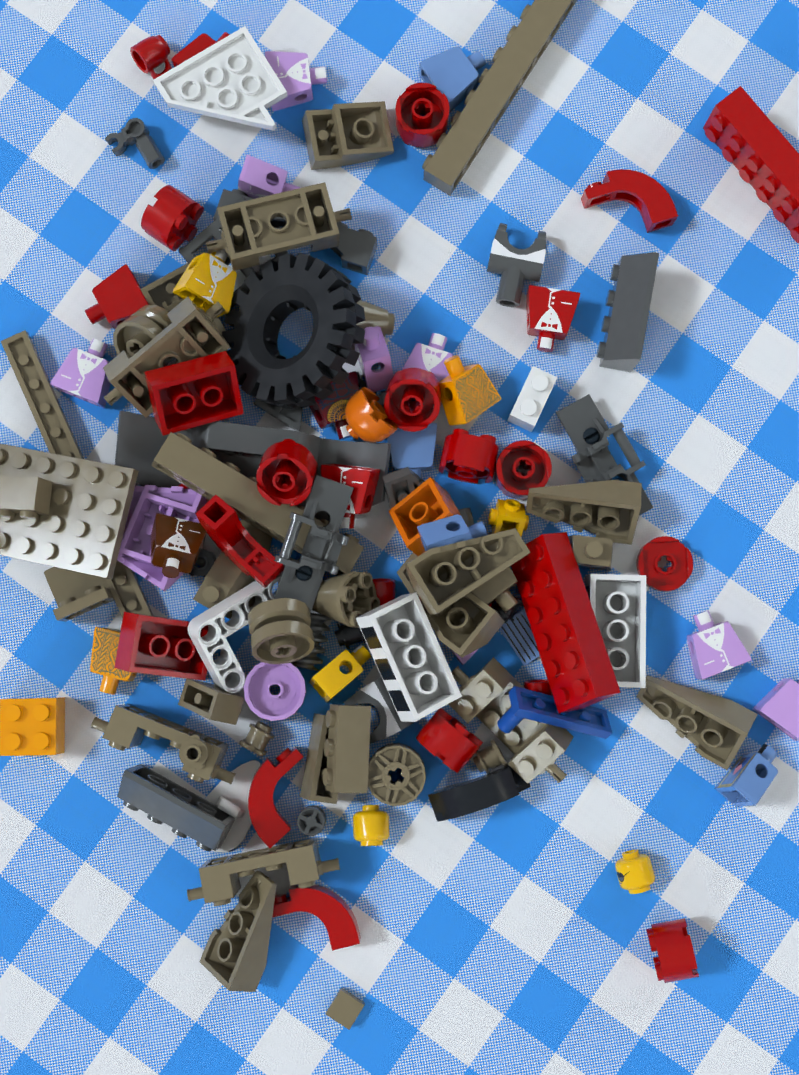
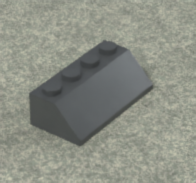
[596,252,659,372]
[117,764,235,852]

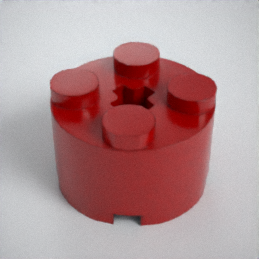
[396,83,449,147]
[141,185,204,251]
[384,368,441,432]
[439,429,499,484]
[256,439,317,506]
[494,440,552,500]
[416,708,483,773]
[646,918,699,983]

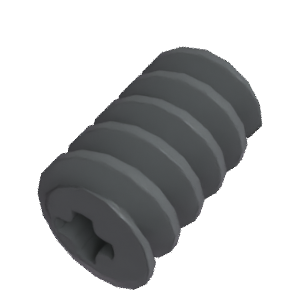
[290,613,332,671]

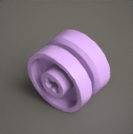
[244,662,306,721]

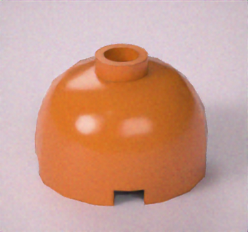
[345,387,398,443]

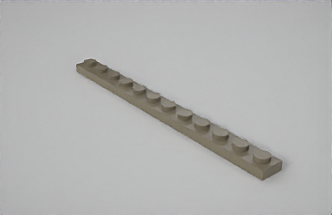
[0,330,154,618]

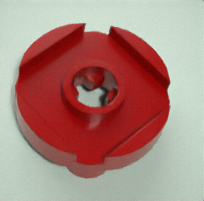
[636,536,693,592]

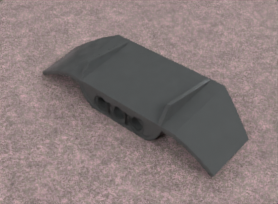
[115,410,391,521]

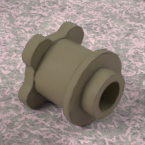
[239,721,275,757]
[179,735,214,769]
[473,739,508,774]

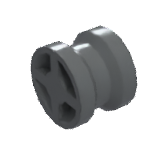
[297,805,326,836]

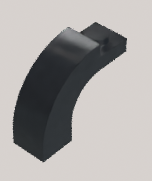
[428,765,531,822]

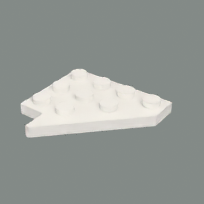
[153,26,288,131]

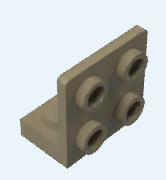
[44,567,114,622]

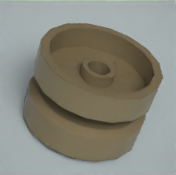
[113,305,175,367]
[248,598,314,664]

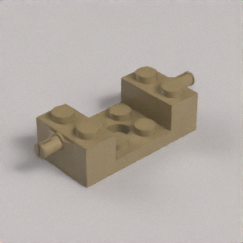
[206,182,352,271]
[103,297,230,418]
[449,657,573,784]
[91,704,236,784]
[187,837,340,906]

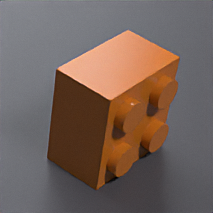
[389,477,468,556]

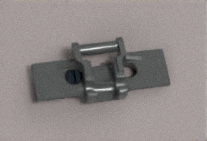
[556,394,653,515]
[274,475,354,613]

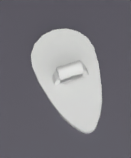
[205,760,261,853]

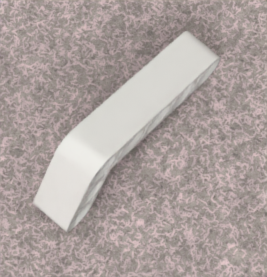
[188,564,285,693]

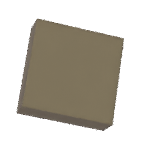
[326,987,365,1030]

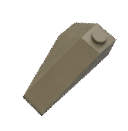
[526,480,642,545]
[193,520,272,626]
[405,528,531,615]
[397,553,504,658]
[637,675,758,770]
[199,871,277,992]

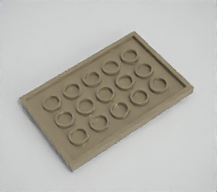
[0,444,139,579]

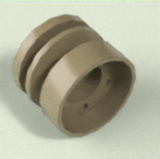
[368,743,426,806]

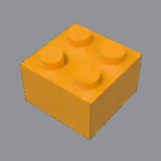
[0,697,65,756]

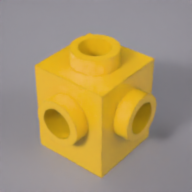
[488,499,529,537]

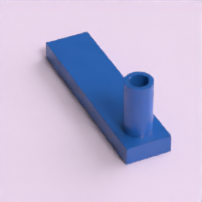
[497,686,612,739]

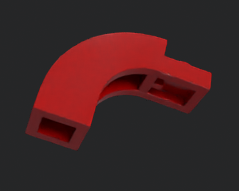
[581,169,678,233]
[195,495,284,588]
[248,747,304,848]
[272,884,361,951]

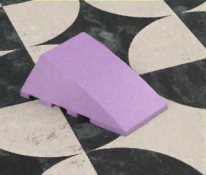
[117,485,206,591]

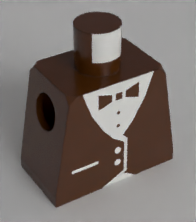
[151,513,207,578]

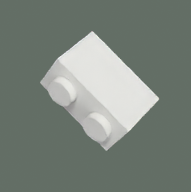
[507,366,558,432]

